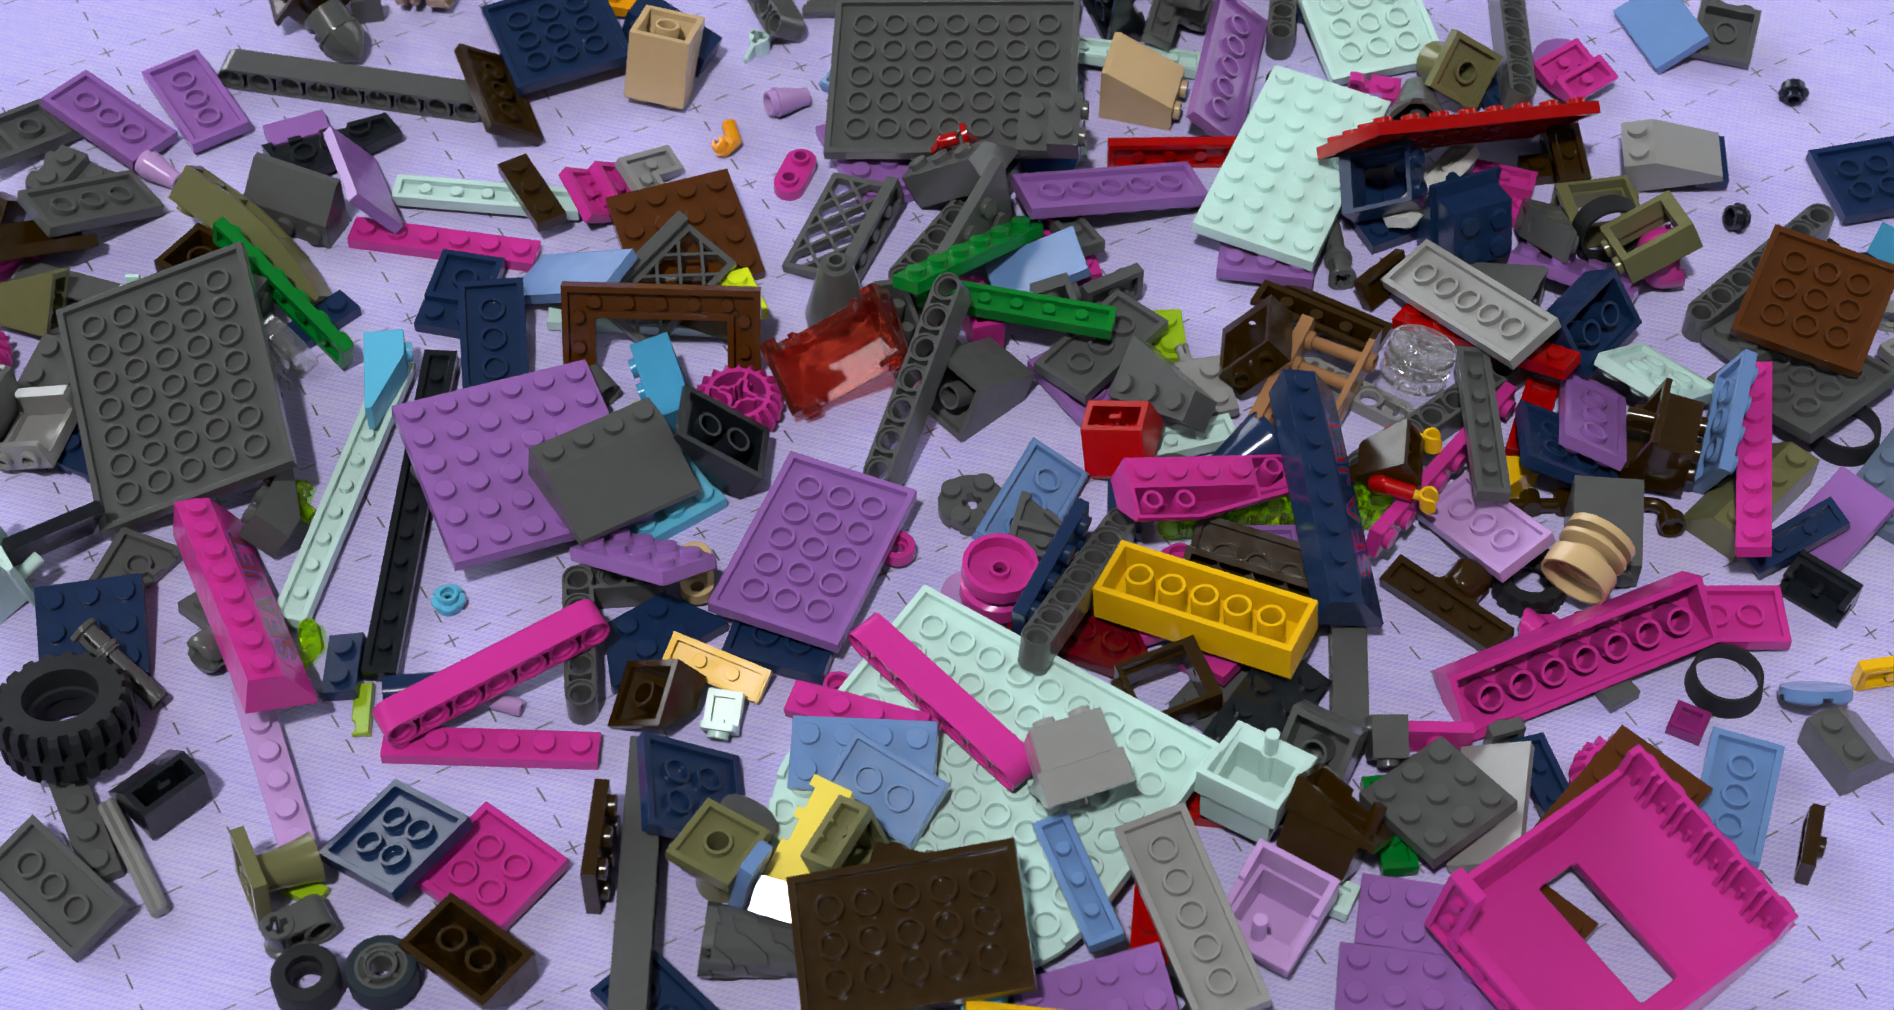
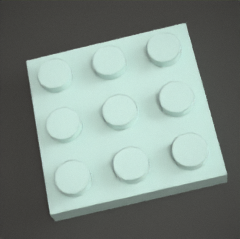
[1593,342,1714,405]

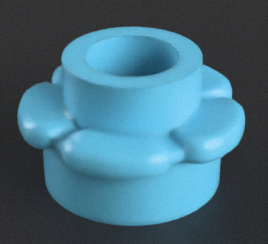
[431,584,466,617]

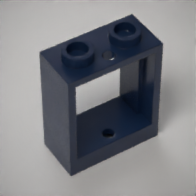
[1338,139,1428,223]

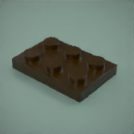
[580,779,620,915]

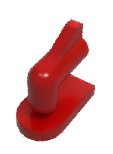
[930,123,978,155]

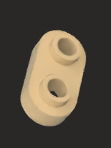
[679,541,715,605]

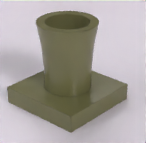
[1416,29,1503,110]
[665,798,771,903]
[229,826,326,930]

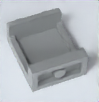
[0,385,78,471]

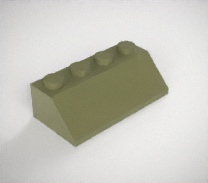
[1684,442,1820,562]

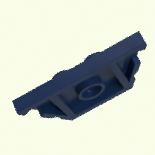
[605,592,729,695]

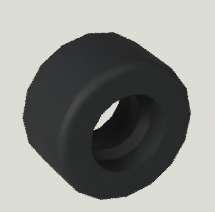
[270,943,343,1010]

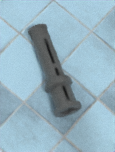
[1324,216,1357,290]
[70,617,168,710]

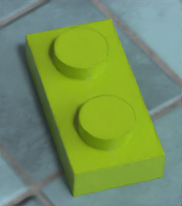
[1152,309,1186,363]

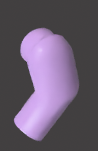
[486,692,525,717]

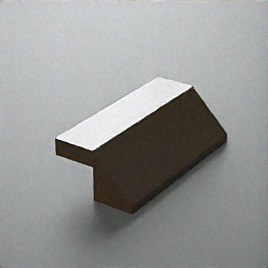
[0,220,99,264]
[1250,279,1393,354]
[1183,516,1310,598]

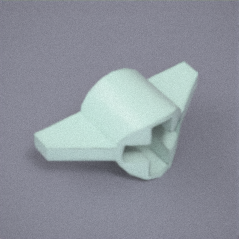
[743,29,777,64]

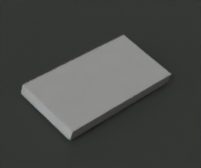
[1446,741,1535,874]

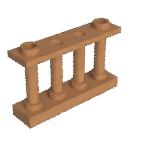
[1248,314,1379,427]

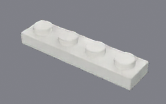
[1383,145,1480,229]

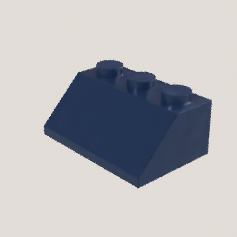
[1545,268,1642,379]

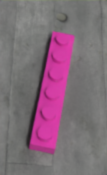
[347,216,542,272]
[380,727,602,770]

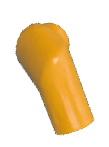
[711,119,741,157]

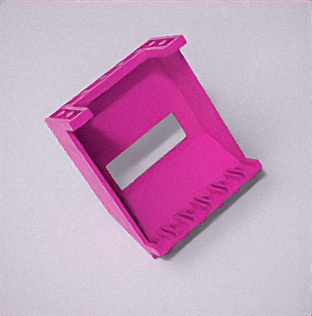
[1424,744,1798,1010]

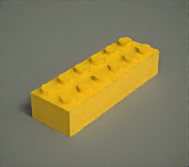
[1092,540,1318,679]

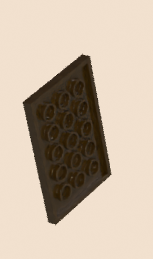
[786,837,1038,1010]

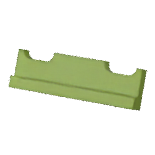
[351,682,376,738]

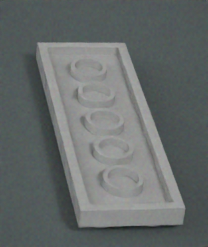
[1380,239,1561,370]
[1114,802,1272,1010]

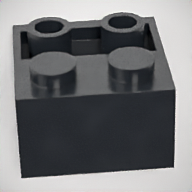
[108,749,213,840]

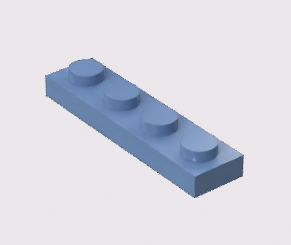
[1032,810,1125,954]

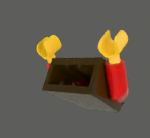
[1349,418,1442,514]

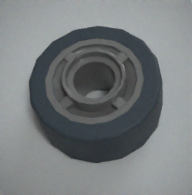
[344,935,421,1010]

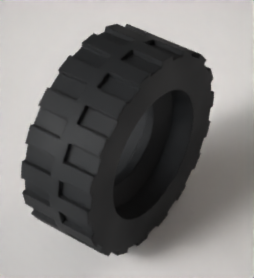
[1490,549,1566,618]

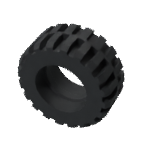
[0,651,141,785]

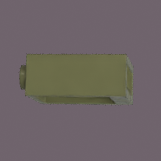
[1550,175,1640,250]
[1599,190,1703,284]
[800,794,890,873]

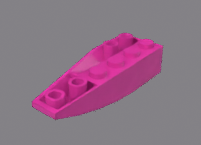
[1111,454,1289,522]

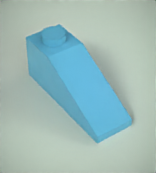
[363,329,414,430]

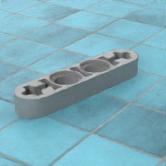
[1304,357,1414,428]

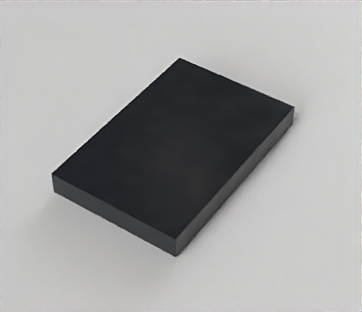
[1,500,105,567]

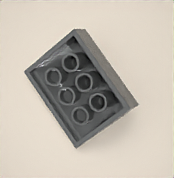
[528,397,700,546]

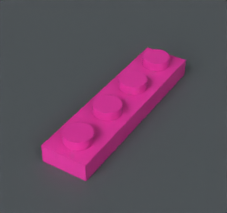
[783,679,932,721]

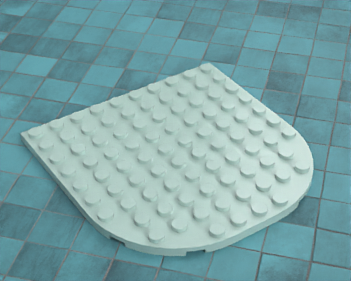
[769,584,1220,968]

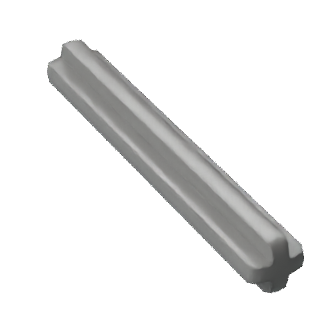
[98,798,170,918]

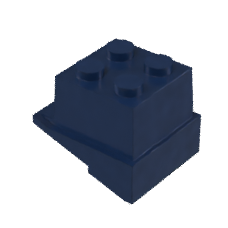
[1417,166,1512,265]

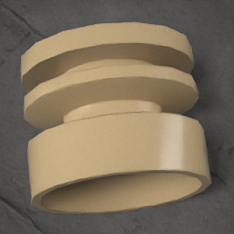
[1541,512,1635,605]

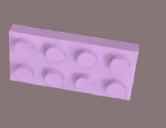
[1416,471,1556,583]

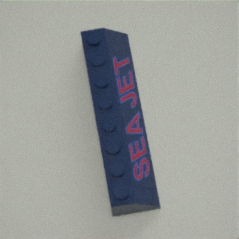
[1269,369,1384,627]

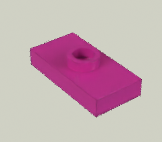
[1408,721,1475,752]

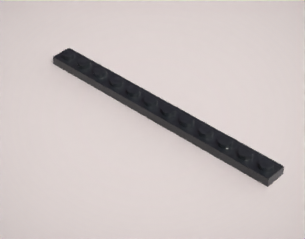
[361,349,459,680]

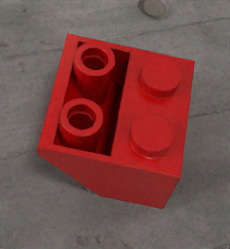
[1080,400,1164,479]

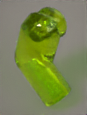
[295,479,317,525]
[298,618,324,670]

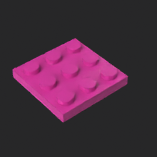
[414,801,570,931]

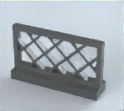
[782,172,905,282]
[607,210,737,343]

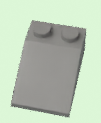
[1621,119,1723,192]

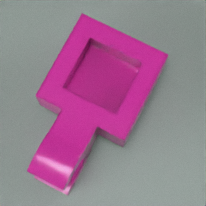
[1347,72,1401,108]

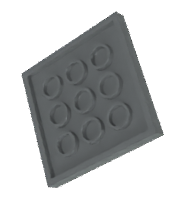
[1707,353,1894,444]

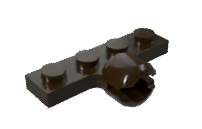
[1380,554,1514,651]

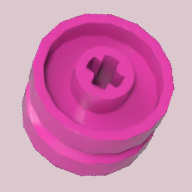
[959,533,1039,624]

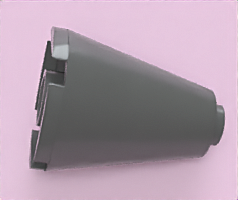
[1387,77,1443,153]
[805,252,870,341]

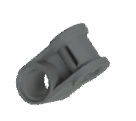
[260,894,338,960]

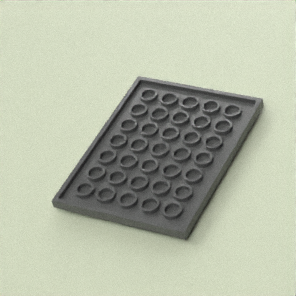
[823,0,1081,159]
[56,241,298,538]

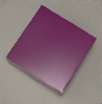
[1665,700,1712,746]

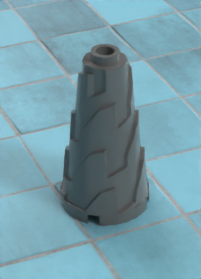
[697,901,797,979]

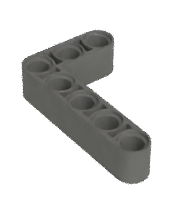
[562,564,665,725]

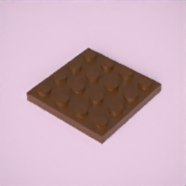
[605,168,765,285]
[1729,224,1894,379]

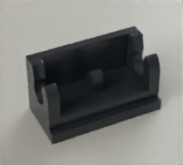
[1780,549,1864,629]

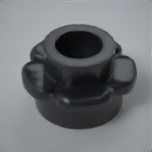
[1778,78,1809,106]
[1722,202,1751,234]

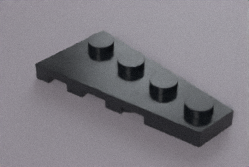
[261,112,403,175]

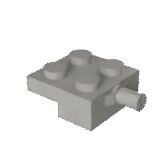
[1173,343,1239,425]

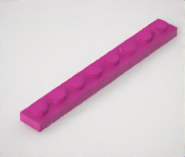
[1735,361,1773,557]
[1366,381,1517,559]

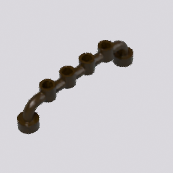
[1509,488,1686,538]

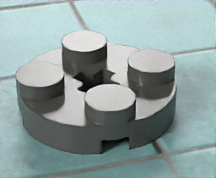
[938,473,1001,536]

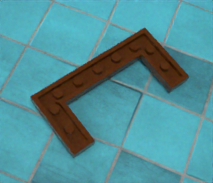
[561,281,762,371]
[1534,724,1713,942]

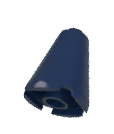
[1211,412,1281,456]

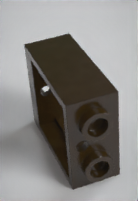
[1218,294,1293,396]
[1111,635,1223,724]

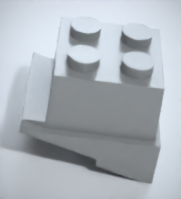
[1023,705,1135,809]

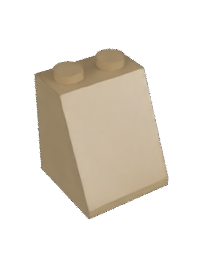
[624,5,705,109]
[1099,32,1189,131]

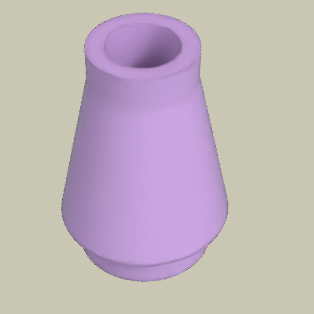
[763,87,811,118]
[134,150,181,190]

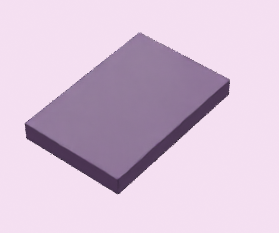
[1796,466,1894,571]

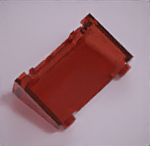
[759,282,909,420]

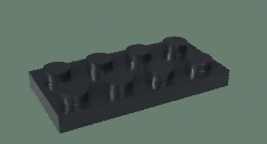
[1202,659,1331,743]

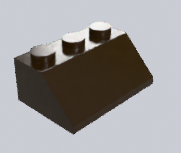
[398,892,539,1010]

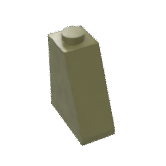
[0,268,70,336]

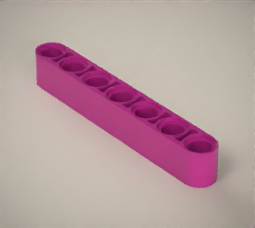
[372,599,610,746]
[847,612,1032,791]

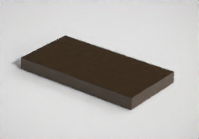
[454,43,543,147]

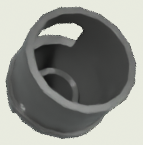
[304,0,365,63]

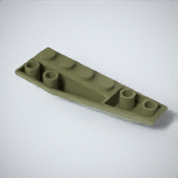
[168,165,332,304]

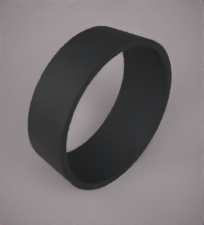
[1572,195,1640,263]
[1808,405,1881,467]
[1684,644,1764,719]

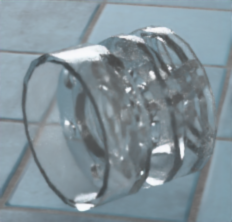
[263,314,318,398]
[1374,324,1458,410]

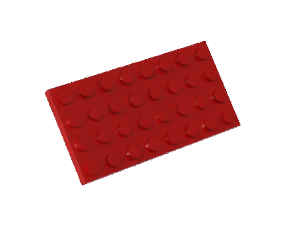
[1316,97,1601,160]

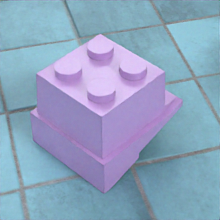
[1227,838,1341,978]

